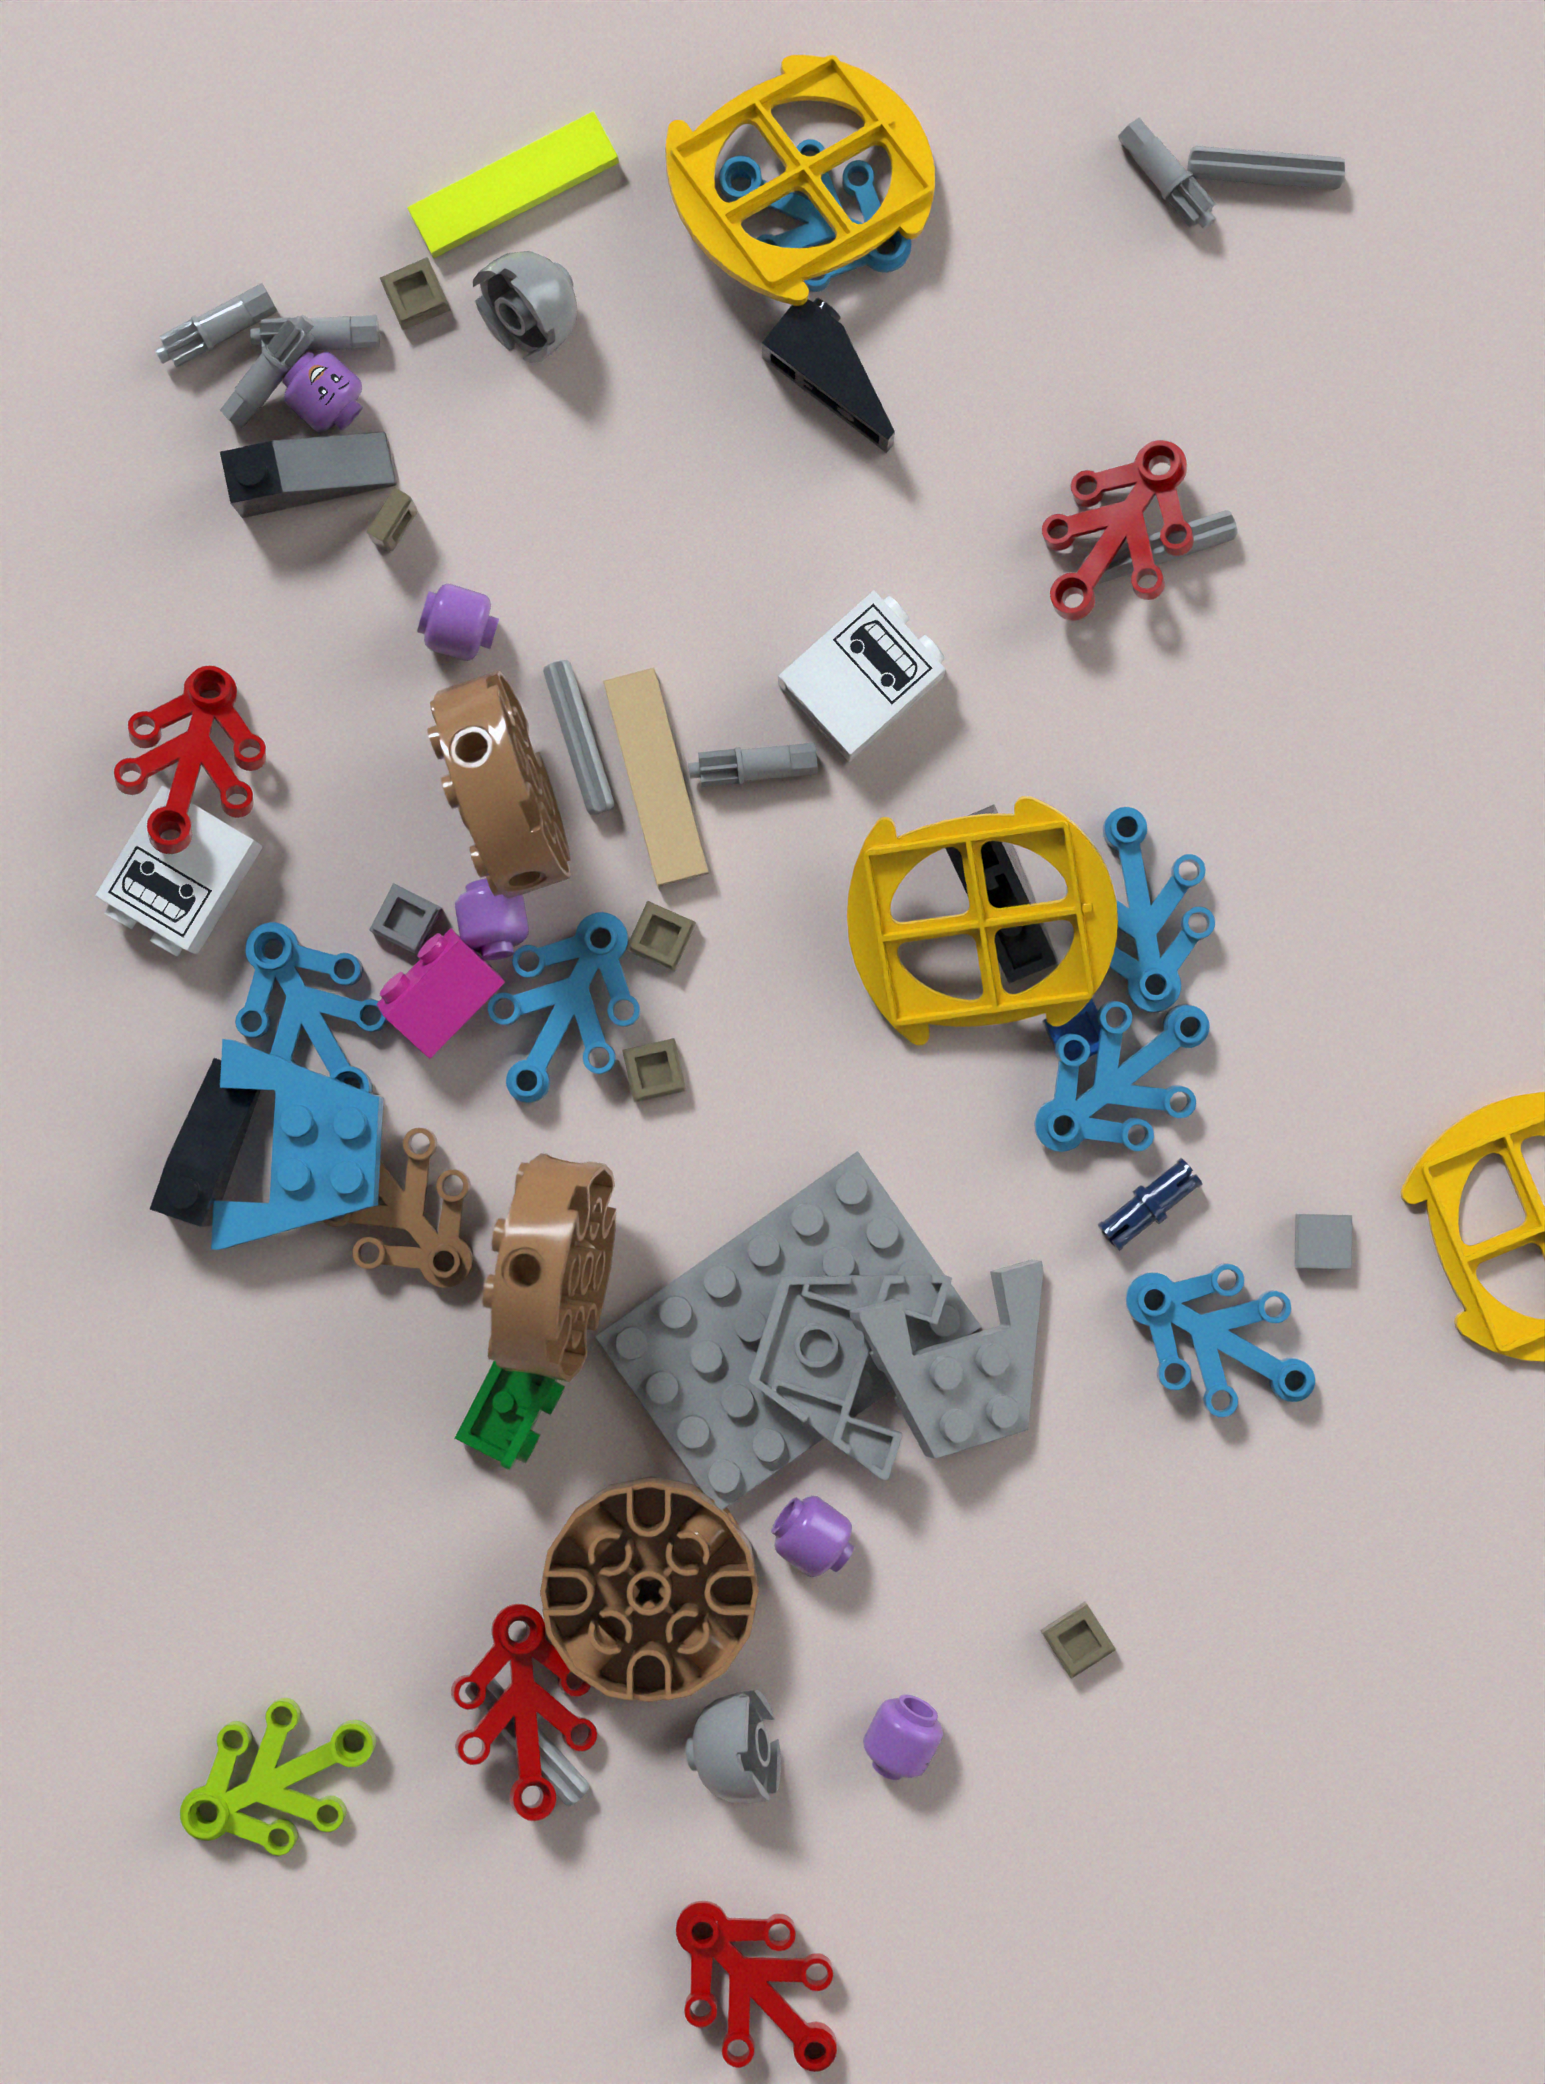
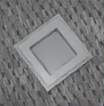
[369,883,443,955]
[1295,1214,1352,1269]

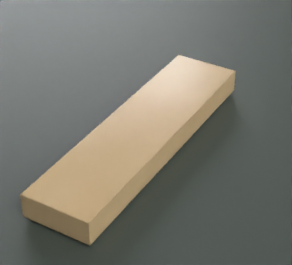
[603,667,709,887]

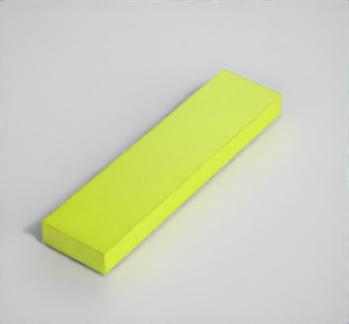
[407,111,619,259]

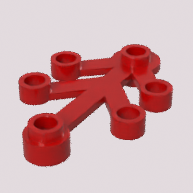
[1042,440,1194,621]
[114,666,266,854]
[451,1604,597,1821]
[676,1901,837,2072]

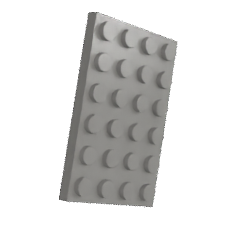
[595,1151,981,1510]

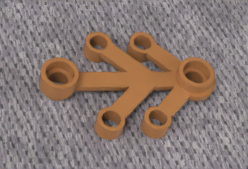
[323,1128,473,1288]

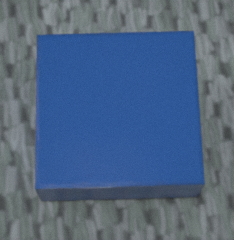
[1042,998,1101,1060]

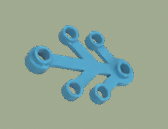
[720,139,911,292]
[1066,807,1215,1012]
[488,912,640,1103]
[235,922,388,1093]
[1034,1001,1210,1152]
[1126,1264,1315,1417]

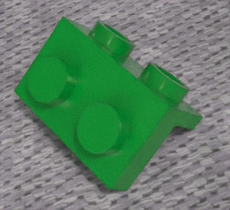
[454,1360,565,1471]

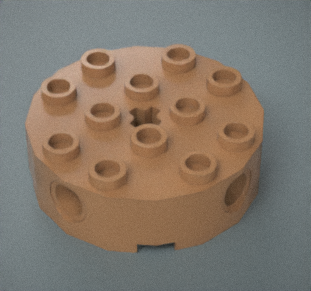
[428,670,571,899]
[482,1153,616,1382]
[540,1476,759,1702]

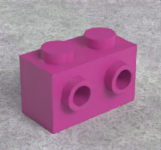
[376,928,505,1059]

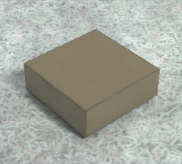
[380,257,450,331]
[367,487,418,553]
[626,901,696,972]
[622,1038,687,1102]
[1040,1602,1116,1679]

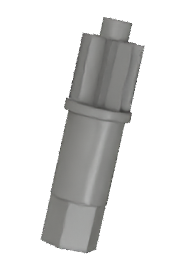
[1118,117,1216,229]
[155,283,278,367]
[220,315,315,428]
[250,315,380,353]
[688,743,818,787]

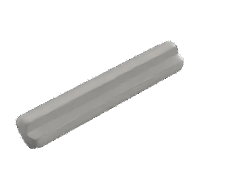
[1188,146,1345,189]
[1083,510,1238,584]
[543,660,615,815]
[465,1679,589,1806]

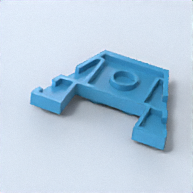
[211,1039,384,1250]

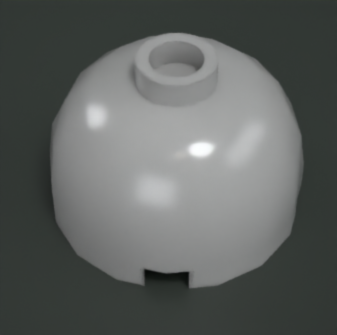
[473,251,577,363]
[686,1690,781,1803]

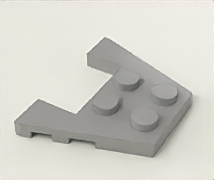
[849,1260,1043,1459]
[748,1275,952,1481]

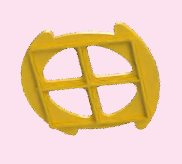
[665,55,935,306]
[847,796,1118,1046]
[1400,1092,1545,1362]

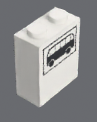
[778,590,946,762]
[95,786,263,957]

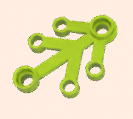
[180,1698,376,1856]

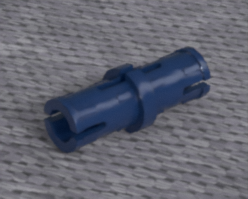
[1098,1158,1203,1251]

